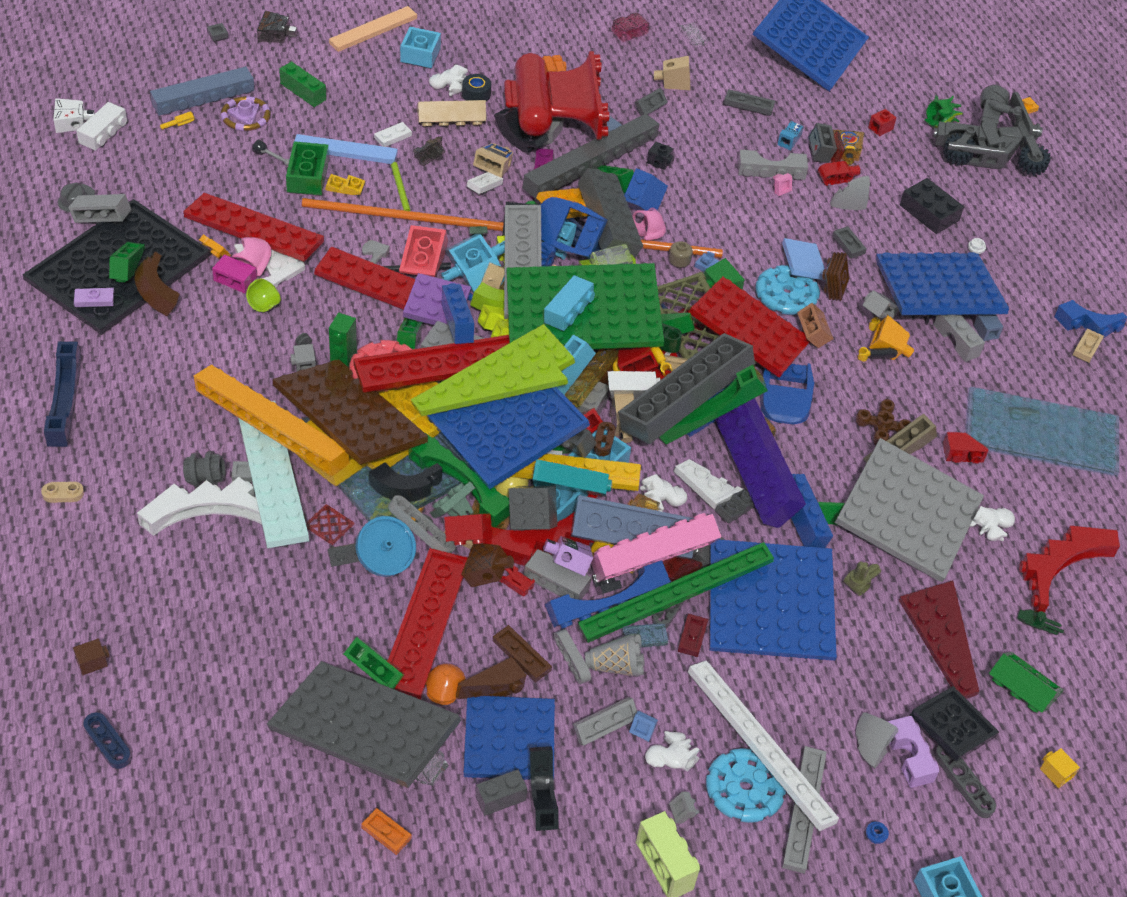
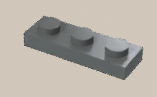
[724,89,775,115]

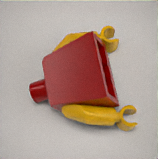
[612,347,673,376]

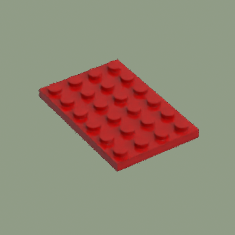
[688,276,810,378]

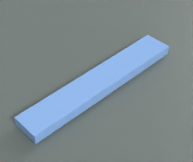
[295,134,398,164]

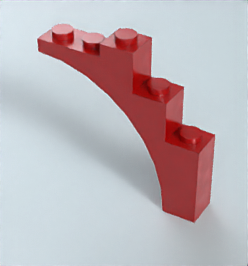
[483,494,598,566]
[1019,526,1120,612]

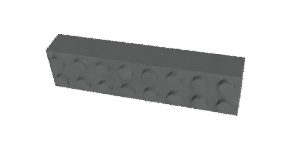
[618,333,755,444]

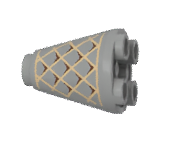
[585,633,645,677]

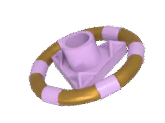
[221,96,271,131]

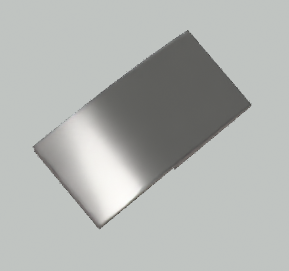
[715,489,755,523]

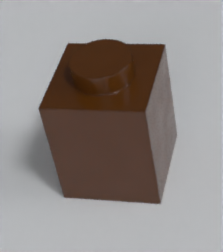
[73,638,110,676]

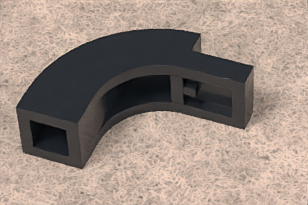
[494,108,549,153]
[369,462,442,502]
[528,746,559,831]

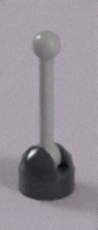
[252,139,290,166]

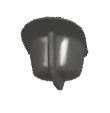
[58,182,95,212]

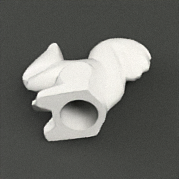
[429,64,468,96]
[640,474,687,512]
[970,506,1015,541]
[645,731,699,772]

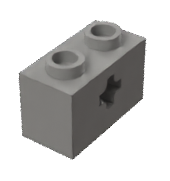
[863,290,899,319]

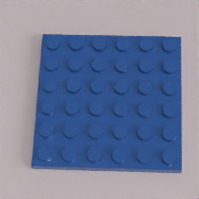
[752,0,869,91]
[876,252,1009,315]
[427,387,590,489]
[709,539,837,661]

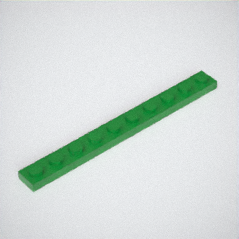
[578,542,774,643]

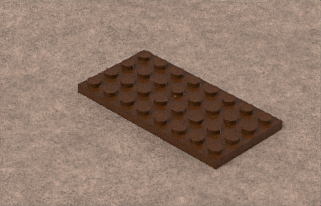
[273,360,428,465]

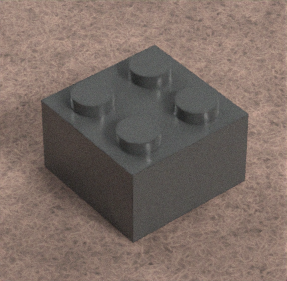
[509,485,557,530]

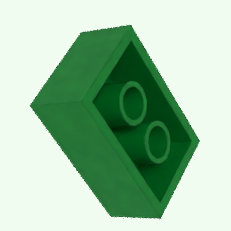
[286,141,329,195]

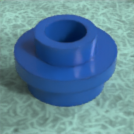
[866,822,889,844]

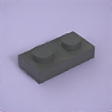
[634,88,668,115]
[832,226,867,258]

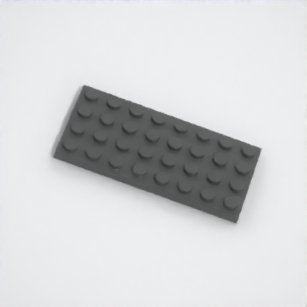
[267,661,461,788]

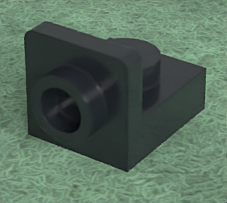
[592,575,622,595]

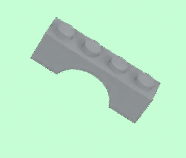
[738,150,808,180]

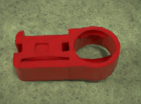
[499,566,535,596]

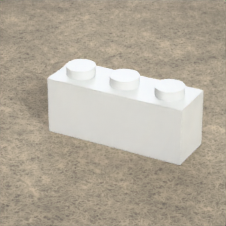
[76,102,127,150]

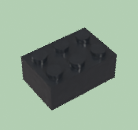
[900,178,964,234]

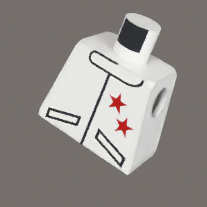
[54,99,95,133]

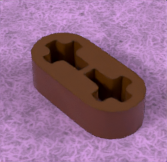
[594,422,615,456]

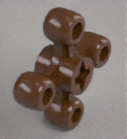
[855,399,911,446]

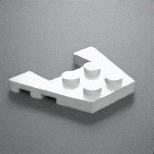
[234,244,305,288]

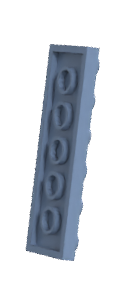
[571,495,694,560]

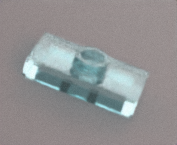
[623,624,668,647]

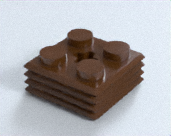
[822,252,850,301]

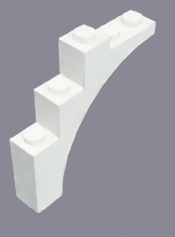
[137,477,262,536]

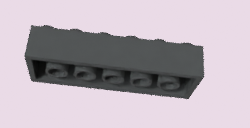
[578,168,643,257]

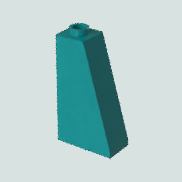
[533,459,612,497]

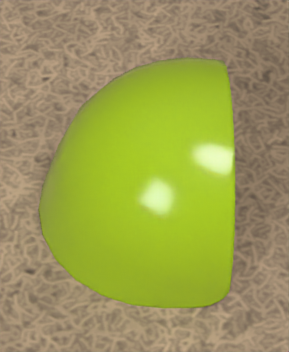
[246,278,281,312]

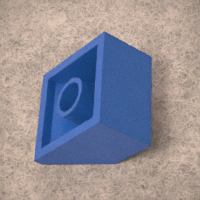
[624,168,668,211]

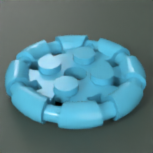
[756,265,820,315]
[706,748,786,823]

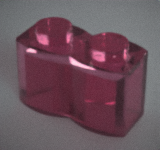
[612,13,650,41]

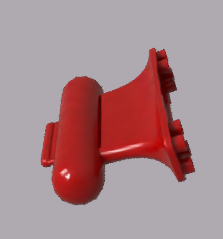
[504,51,609,140]

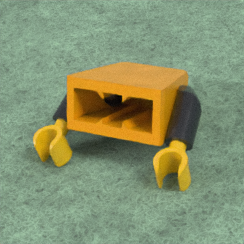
[858,315,914,361]

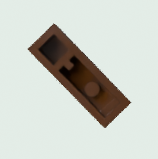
[456,657,527,699]

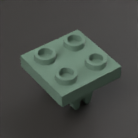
[429,482,475,519]

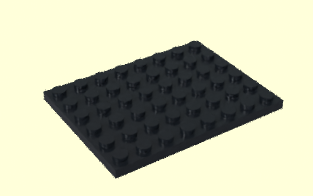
[22,199,211,334]

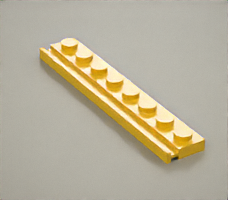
[510,453,641,491]

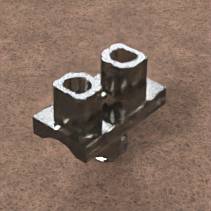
[413,136,445,166]

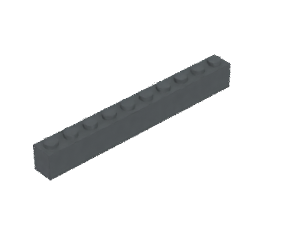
[522,113,660,199]

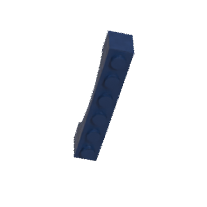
[44,341,81,447]

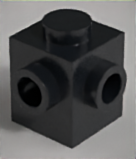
[647,141,675,170]

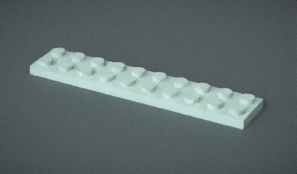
[238,401,309,548]

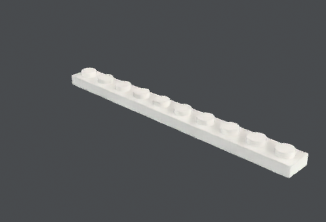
[688,660,839,831]

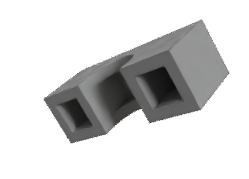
[934,315,985,362]

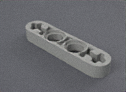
[388,495,456,553]

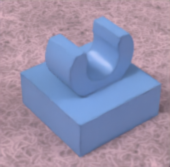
[694,251,719,272]
[629,711,658,742]

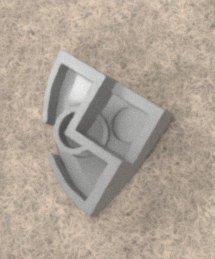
[830,176,870,210]
[856,712,898,769]

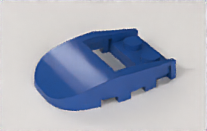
[541,197,608,259]
[760,363,814,424]

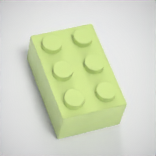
[636,811,700,897]

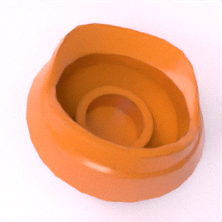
[426,664,466,705]

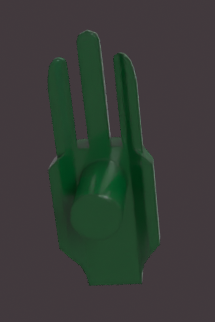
[1017,609,1064,635]

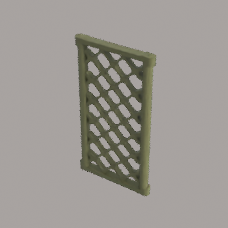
[657,272,756,364]

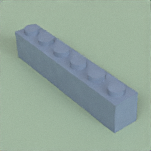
[150,67,254,116]

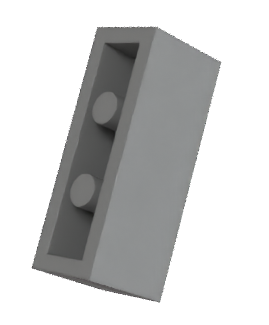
[68,194,131,223]
[524,549,591,600]

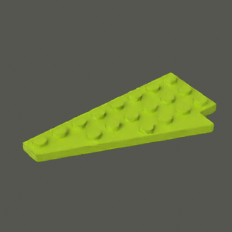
[411,324,575,416]

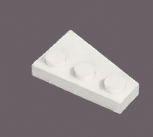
[674,459,743,509]

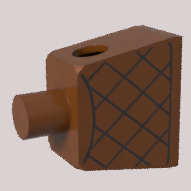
[461,544,514,587]

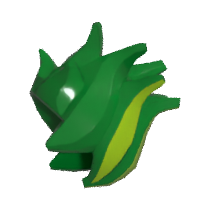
[924,95,963,128]

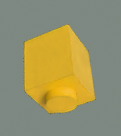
[1040,748,1080,788]

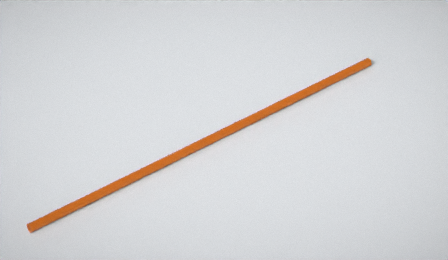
[302,198,723,258]

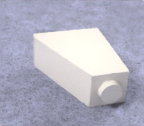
[608,371,660,400]

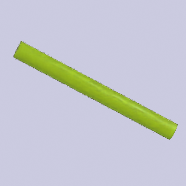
[391,162,411,211]

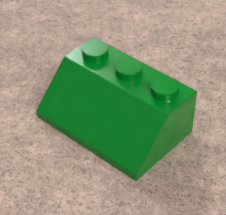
[989,652,1064,713]

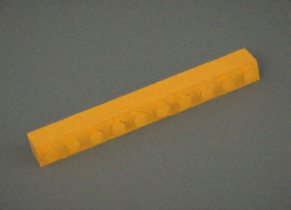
[193,365,350,476]

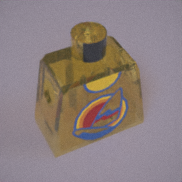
[833,129,864,165]

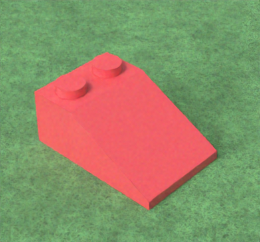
[399,225,448,277]

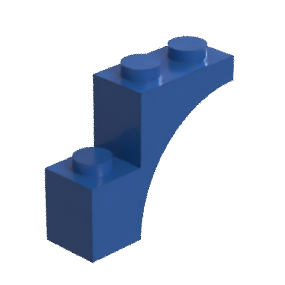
[1054,300,1127,338]

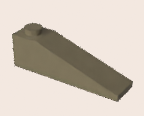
[863,413,937,463]

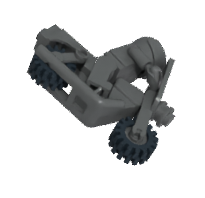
[933,84,1051,176]

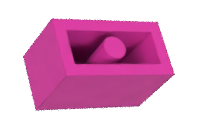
[212,255,257,293]

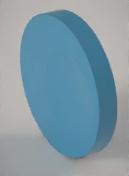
[355,516,416,577]

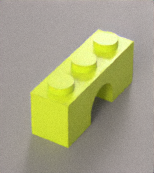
[478,304,509,337]

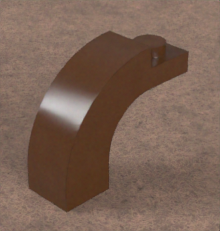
[135,252,180,316]

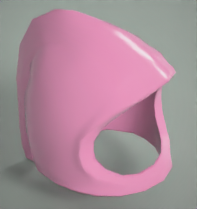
[632,207,666,240]
[231,237,271,277]

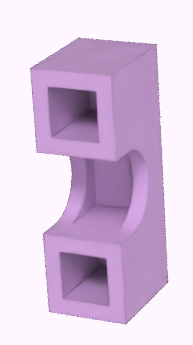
[888,716,939,788]

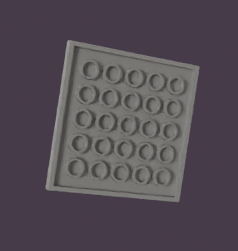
[835,438,984,582]

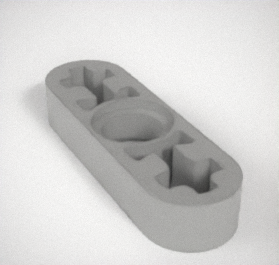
[554,629,591,684]

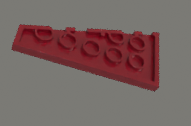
[899,580,979,699]

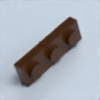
[492,625,552,683]

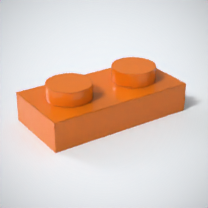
[361,808,412,855]

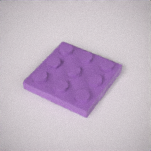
[403,273,471,325]

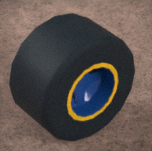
[462,74,492,102]

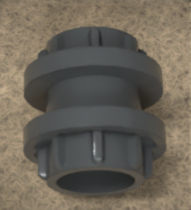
[183,451,226,488]

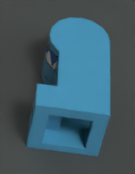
[778,121,804,151]

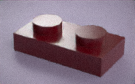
[678,613,709,657]

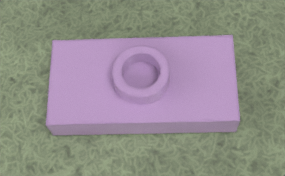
[74,288,114,307]

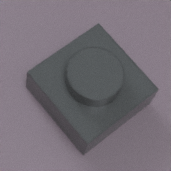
[207,23,228,41]

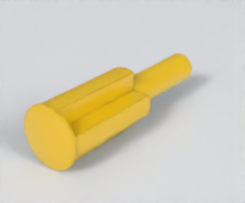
[160,111,195,130]

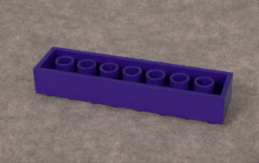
[715,380,806,528]

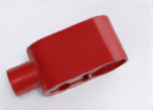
[818,161,860,186]

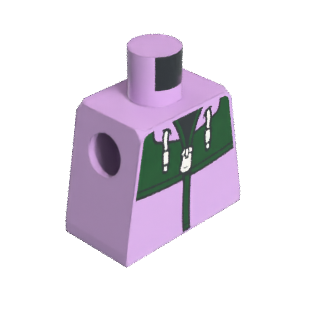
[543,536,593,576]

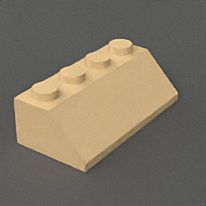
[416,100,486,126]

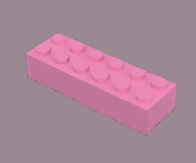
[591,513,721,583]

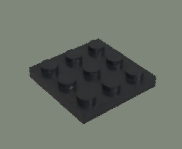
[910,686,999,762]

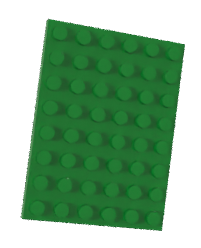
[506,263,664,349]

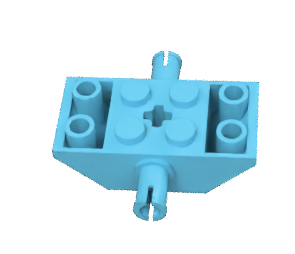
[440,234,505,294]

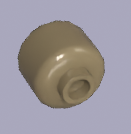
[669,241,693,268]

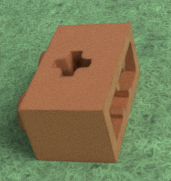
[797,303,833,348]

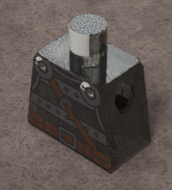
[257,11,297,43]

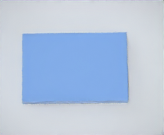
[782,238,825,280]

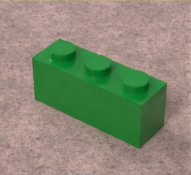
[279,61,326,107]
[329,312,357,367]

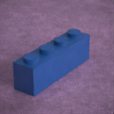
[441,283,474,344]
[791,474,833,548]

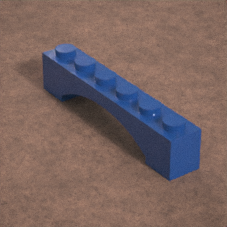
[545,560,670,629]

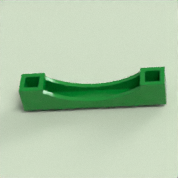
[659,365,768,445]
[408,433,510,528]

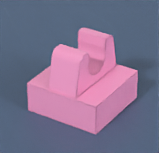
[773,173,792,196]

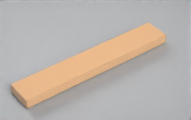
[329,6,417,52]

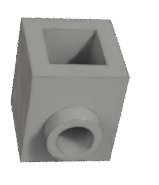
[290,344,316,372]

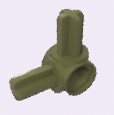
[844,561,881,596]

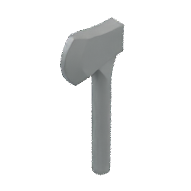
[354,240,390,293]

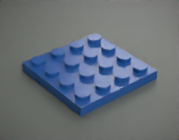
[464,696,555,780]

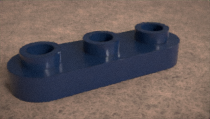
[83,712,131,769]

